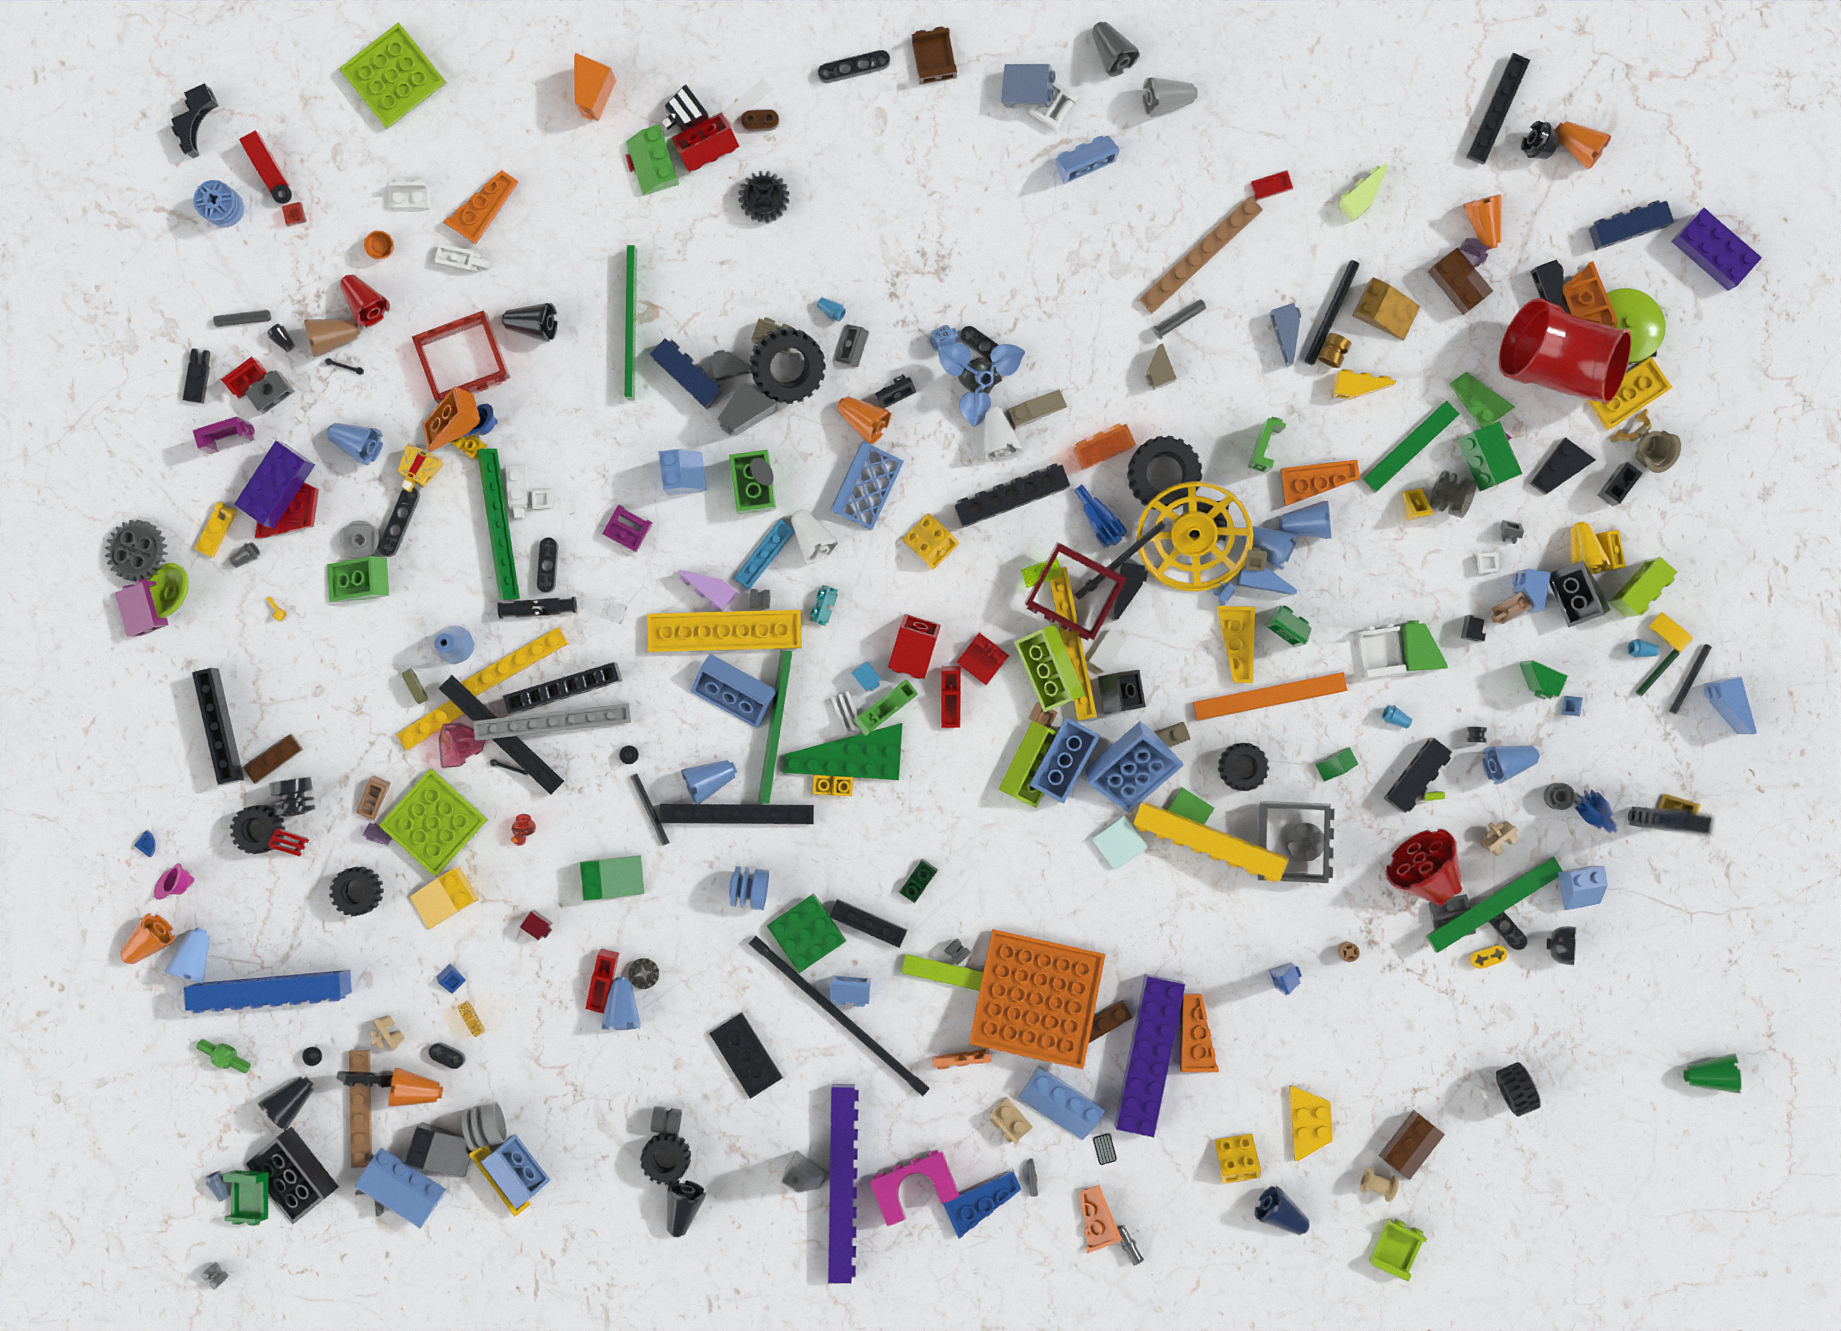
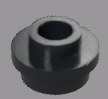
[272,184,292,204]
[619,745,639,764]
[302,1046,322,1066]

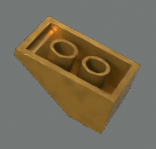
[1352,277,1420,341]

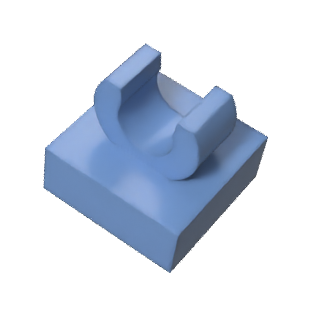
[1213,581,1236,606]

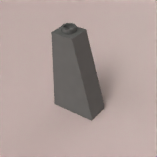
[781,1151,829,1193]

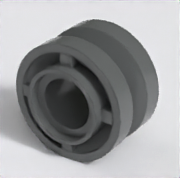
[1544,783,1575,810]

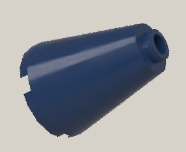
[1254,1186,1310,1235]

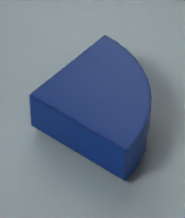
[134,830,156,857]

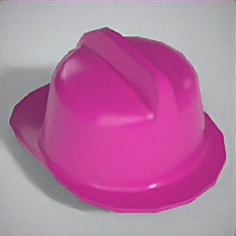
[154,863,194,900]

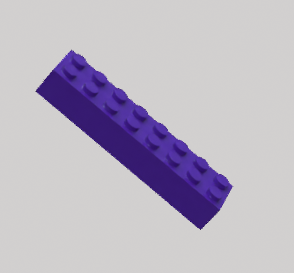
[1114,974,1185,1138]

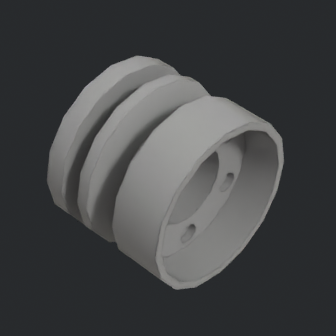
[461,1102,507,1151]

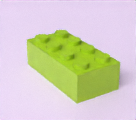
[1014,624,1085,712]

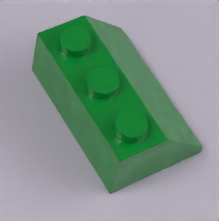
[1457,421,1523,492]

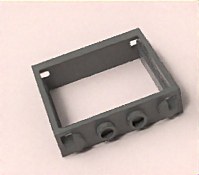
[1258,801,1334,883]

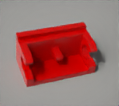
[221,356,267,399]

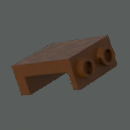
[912,26,957,85]

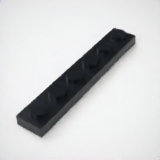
[1466,52,1530,165]

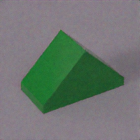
[1315,747,1358,782]

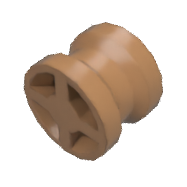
[1338,942,1360,962]

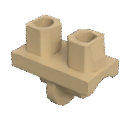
[1480,821,1518,856]
[369,1015,405,1051]

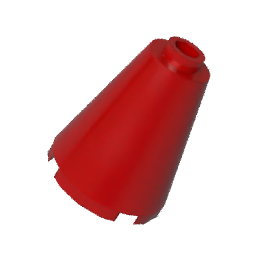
[340,275,390,327]

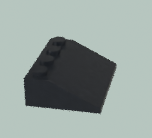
[246,1126,339,1224]

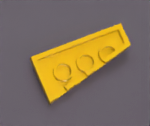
[1217,606,1255,684]

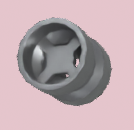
[201,1262,229,1290]

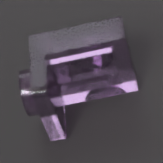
[1459,238,1488,268]

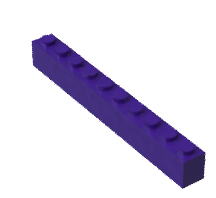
[828,1084,859,1284]

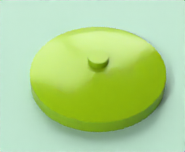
[1606,288,1666,364]

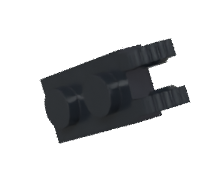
[183,348,210,404]

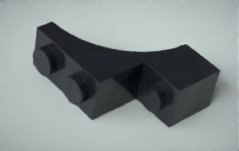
[171,83,219,159]

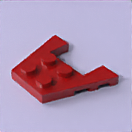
[255,482,319,539]

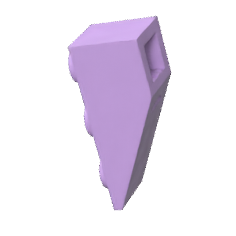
[678,570,738,611]

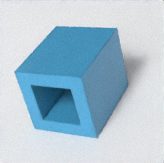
[852,661,881,692]

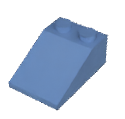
[1704,677,1757,734]

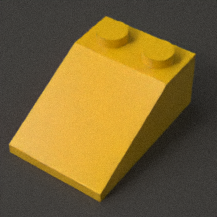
[410,867,479,929]

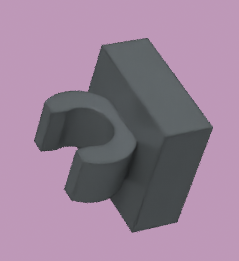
[1500,520,1524,544]

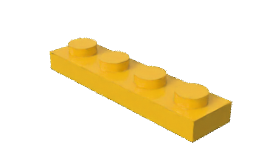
[396,700,465,751]
[468,1144,531,1217]

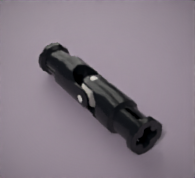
[498,597,577,619]

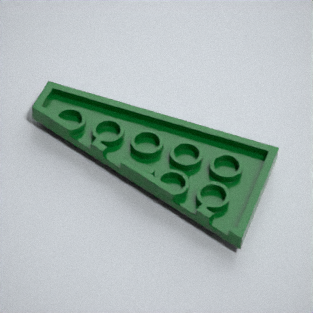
[784,723,903,780]

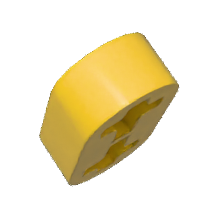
[1469,944,1507,969]

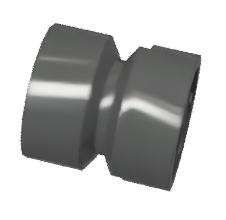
[651,1106,682,1135]

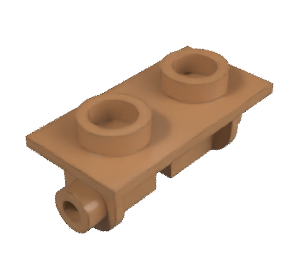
[1491,591,1533,624]

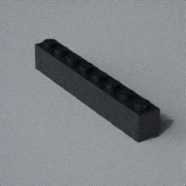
[1628,806,1714,836]

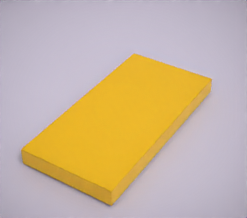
[1586,357,1673,431]

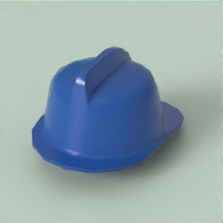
[462,403,498,437]

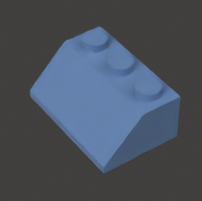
[1055,135,1120,184]
[481,1134,550,1208]

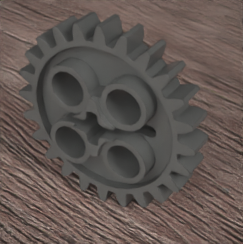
[105,519,168,582]

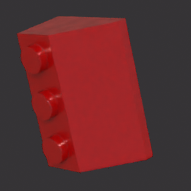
[671,112,740,172]

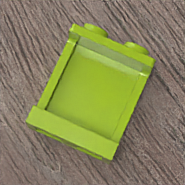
[1369,1218,1427,1282]

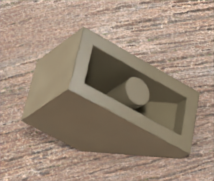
[1145,343,1177,390]

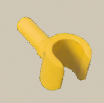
[266,596,287,622]

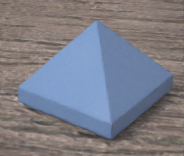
[1562,696,1583,717]

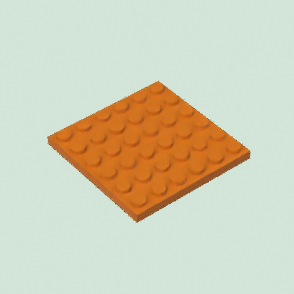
[968,929,1106,1070]

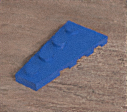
[943,1170,1021,1239]

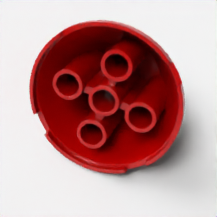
[1386,829,1462,906]

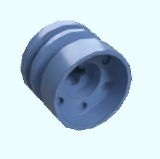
[193,180,244,228]
[729,866,769,910]

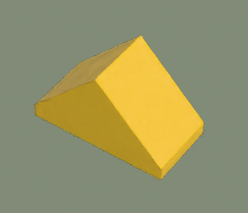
[1403,488,1433,521]
[1658,793,1701,813]

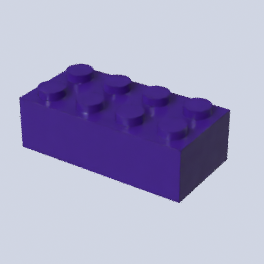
[1671,208,1762,291]
[234,440,316,528]

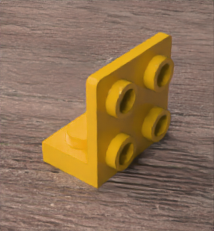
[902,513,960,570]
[1215,1134,1261,1184]

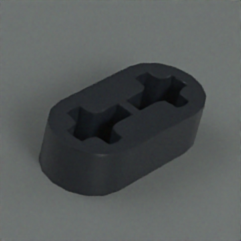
[429,1042,465,1069]

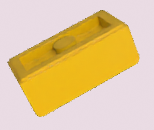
[1596,530,1626,571]

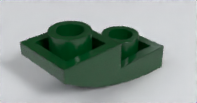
[899,858,938,903]

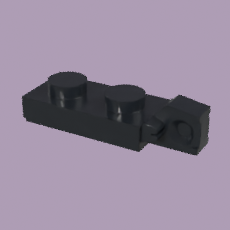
[336,1071,393,1088]

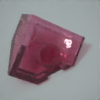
[439,723,486,768]

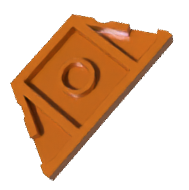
[1562,261,1618,326]

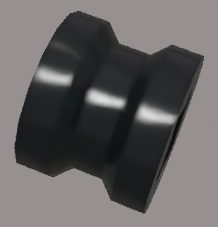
[1467,727,1487,743]

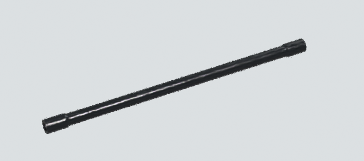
[749,935,930,1097]

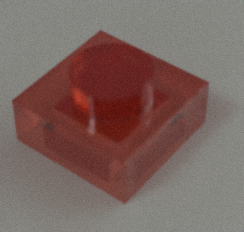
[282,202,307,226]

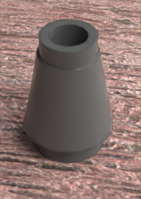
[230,542,260,568]

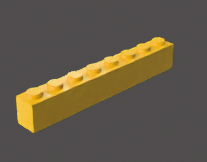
[1133,801,1289,883]

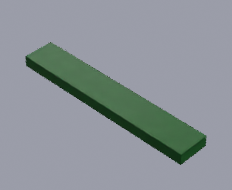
[1363,400,1460,493]

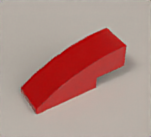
[239,130,289,194]
[941,666,961,728]
[585,948,620,1014]

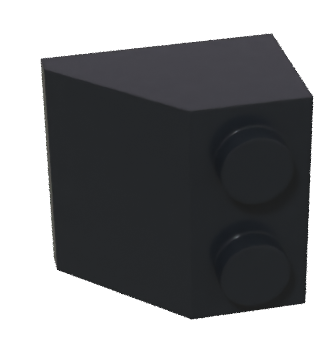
[1098,670,1146,714]

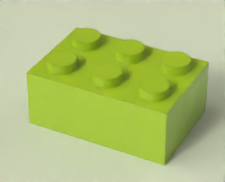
[1609,557,1677,617]

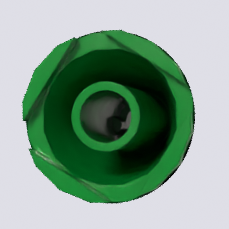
[1683,1054,1742,1093]

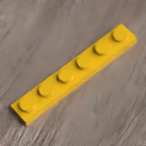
[461,627,569,697]

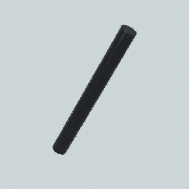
[1669,644,1712,715]
[630,774,670,846]

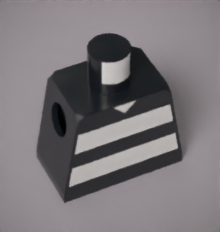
[661,84,709,132]

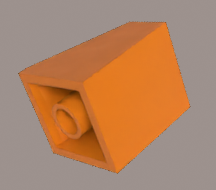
[574,53,616,121]

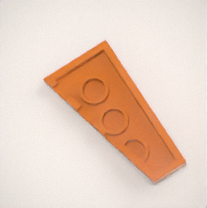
[1280,460,1360,507]
[1180,993,1219,1072]

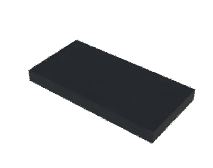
[709,1012,783,1099]

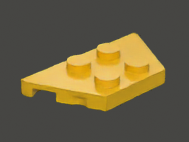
[1289,1085,1333,1161]

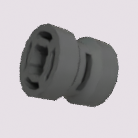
[750,589,770,609]
[944,938,971,965]

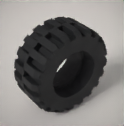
[750,327,826,404]
[1127,435,1203,510]

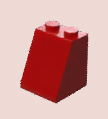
[888,614,941,679]

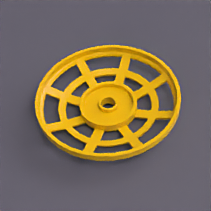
[1136,482,1253,591]

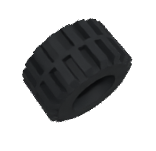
[1218,743,1269,791]
[230,805,285,854]
[329,866,384,916]
[1496,1062,1541,1117]
[640,1132,691,1185]

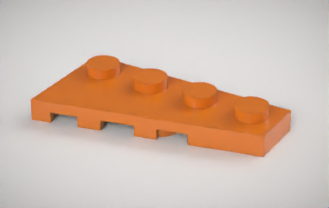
[443,170,519,244]

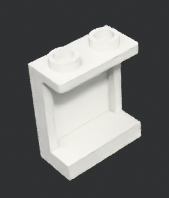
[1358,624,1407,678]

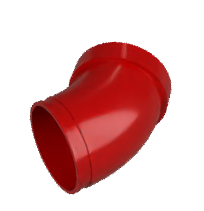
[1499,298,1632,404]

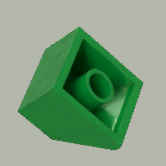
[1520,660,1568,700]

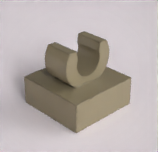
[1244,547,1267,571]

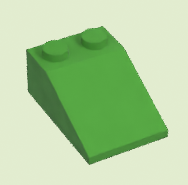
[327,556,389,602]

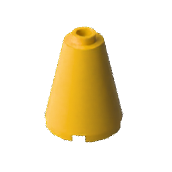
[1570,521,1611,574]

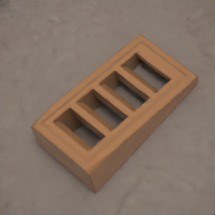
[356,776,390,820]

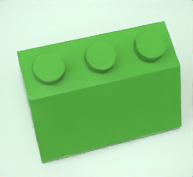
[626,124,679,196]

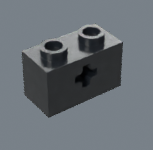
[1597,462,1643,506]

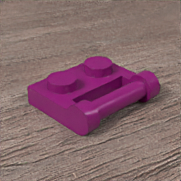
[602,504,653,552]

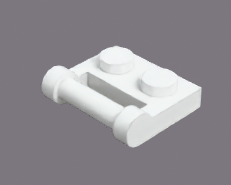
[1029,82,1078,131]

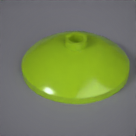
[148,563,189,618]

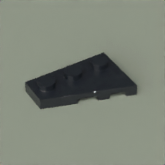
[1529,437,1596,495]

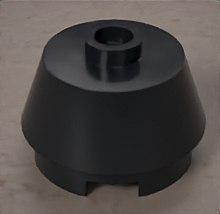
[1521,121,1560,159]

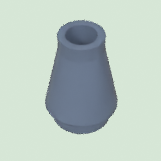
[205,1171,229,1202]

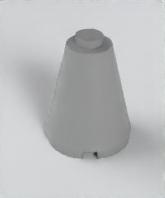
[1142,77,1198,117]

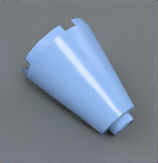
[165,928,210,983]

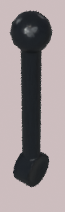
[325,358,364,375]
[490,759,528,775]

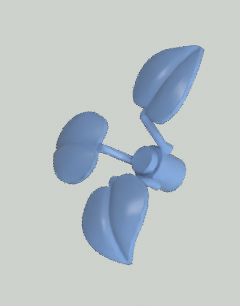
[939,343,1025,426]

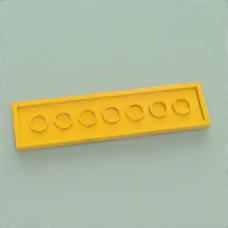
[647,610,802,652]

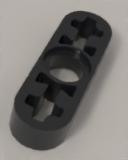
[961,326,998,363]
[537,537,558,593]
[1488,912,1528,950]

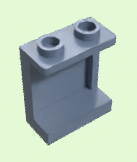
[1001,64,1055,108]

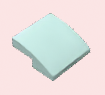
[1093,815,1148,870]

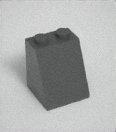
[717,381,778,435]

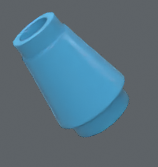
[817,297,846,322]
[1628,639,1660,658]
[1382,705,1412,729]

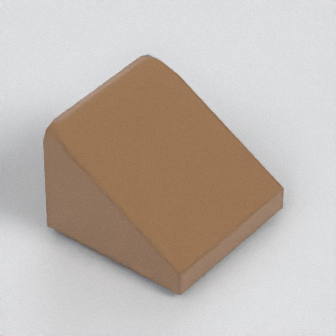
[1029,702,1058,728]

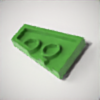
[1449,372,1515,428]

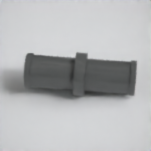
[1117,1225,1144,1266]

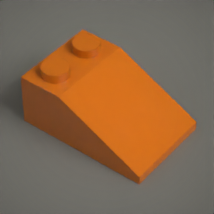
[422,386,480,451]

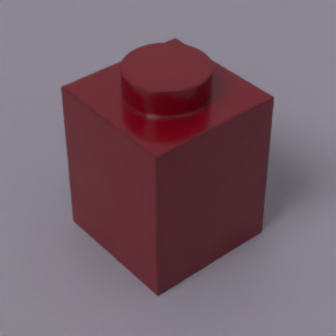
[520,910,553,940]

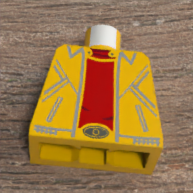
[398,443,444,492]

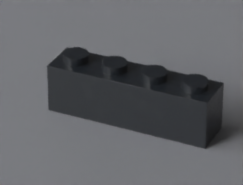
[1383,738,1452,813]

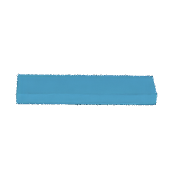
[734,518,795,590]

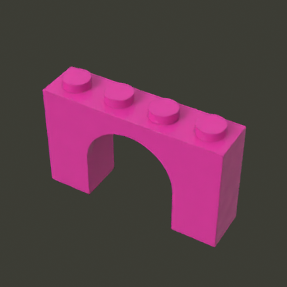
[870,1150,961,1227]

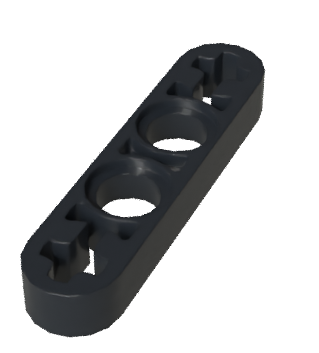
[818,50,890,83]
[378,487,420,557]

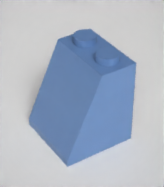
[659,449,707,495]

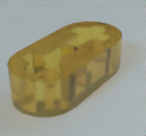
[458,1001,485,1037]

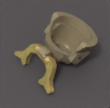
[1610,409,1681,473]

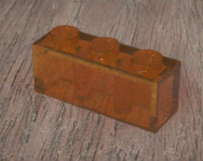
[1073,423,1136,471]

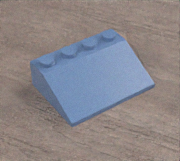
[1085,721,1184,813]

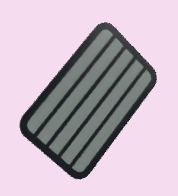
[1093,1133,1117,1165]

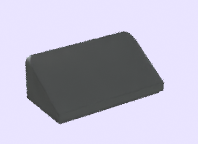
[836,324,869,367]

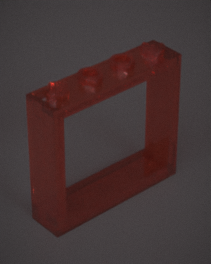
[412,310,511,403]

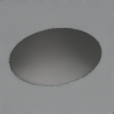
[750,458,774,486]

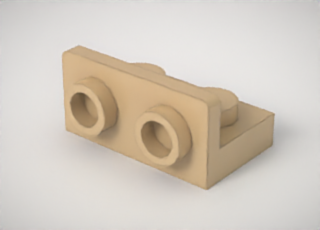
[990,1097,1033,1145]

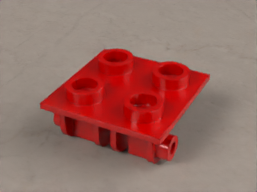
[956,632,1010,686]

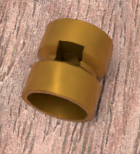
[1317,333,1352,368]

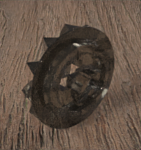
[628,958,659,989]

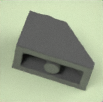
[710,350,751,381]

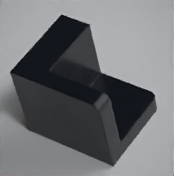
[1461,615,1486,642]

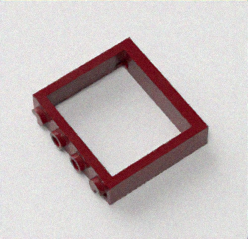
[1024,542,1127,641]

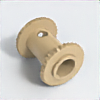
[1360,1166,1399,1202]

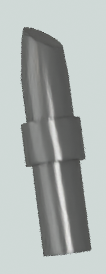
[1027,1158,1038,1197]

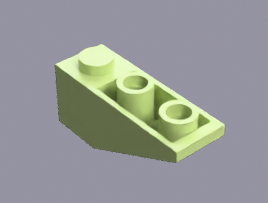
[1339,163,1388,222]

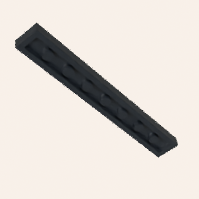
[438,675,564,795]
[660,804,814,824]

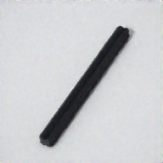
[1304,260,1360,366]

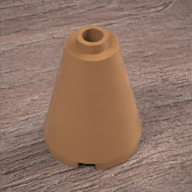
[304,319,360,357]

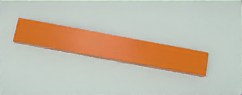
[1193,672,1348,721]

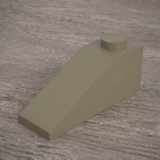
[1007,389,1067,430]

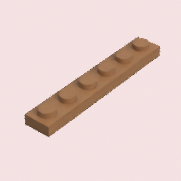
[349,1050,372,1168]

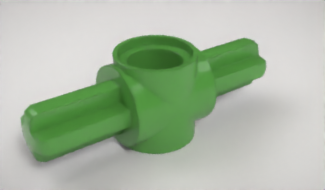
[196,1039,251,1073]

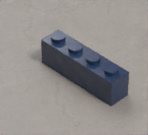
[1588,200,1674,251]
[649,338,722,410]

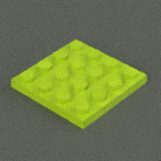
[339,22,447,129]
[379,768,489,877]

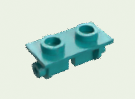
[810,585,838,626]

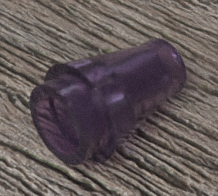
[362,822,392,846]

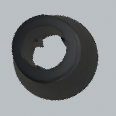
[267,323,296,352]

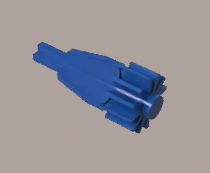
[1074,484,1127,548]
[1575,789,1618,833]

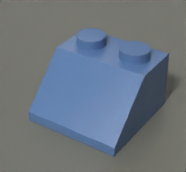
[1512,569,1551,613]
[1558,866,1608,910]
[830,976,871,1007]

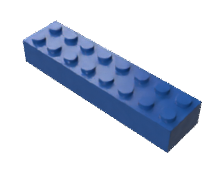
[183,970,352,1014]

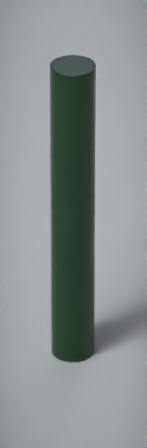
[1636,649,1680,697]

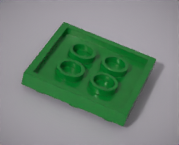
[767,893,847,973]

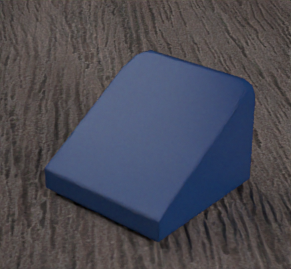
[437,964,466,994]

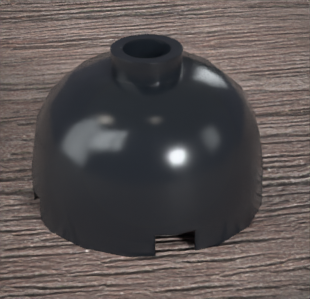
[1546,926,1576,965]

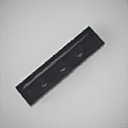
[830,899,908,948]

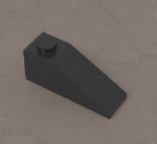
[1530,259,1564,306]
[1113,562,1148,621]

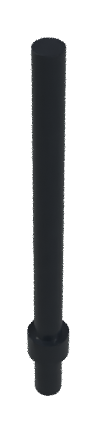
[1075,521,1167,600]

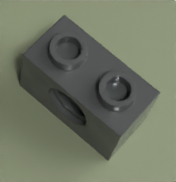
[245,370,295,414]

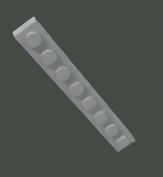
[473,703,631,741]

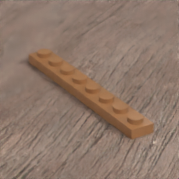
[1139,196,1263,314]

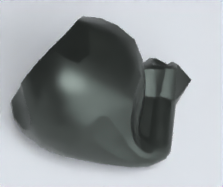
[957,357,1002,394]

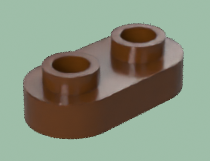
[741,109,779,131]

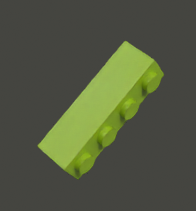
[998,720,1057,808]

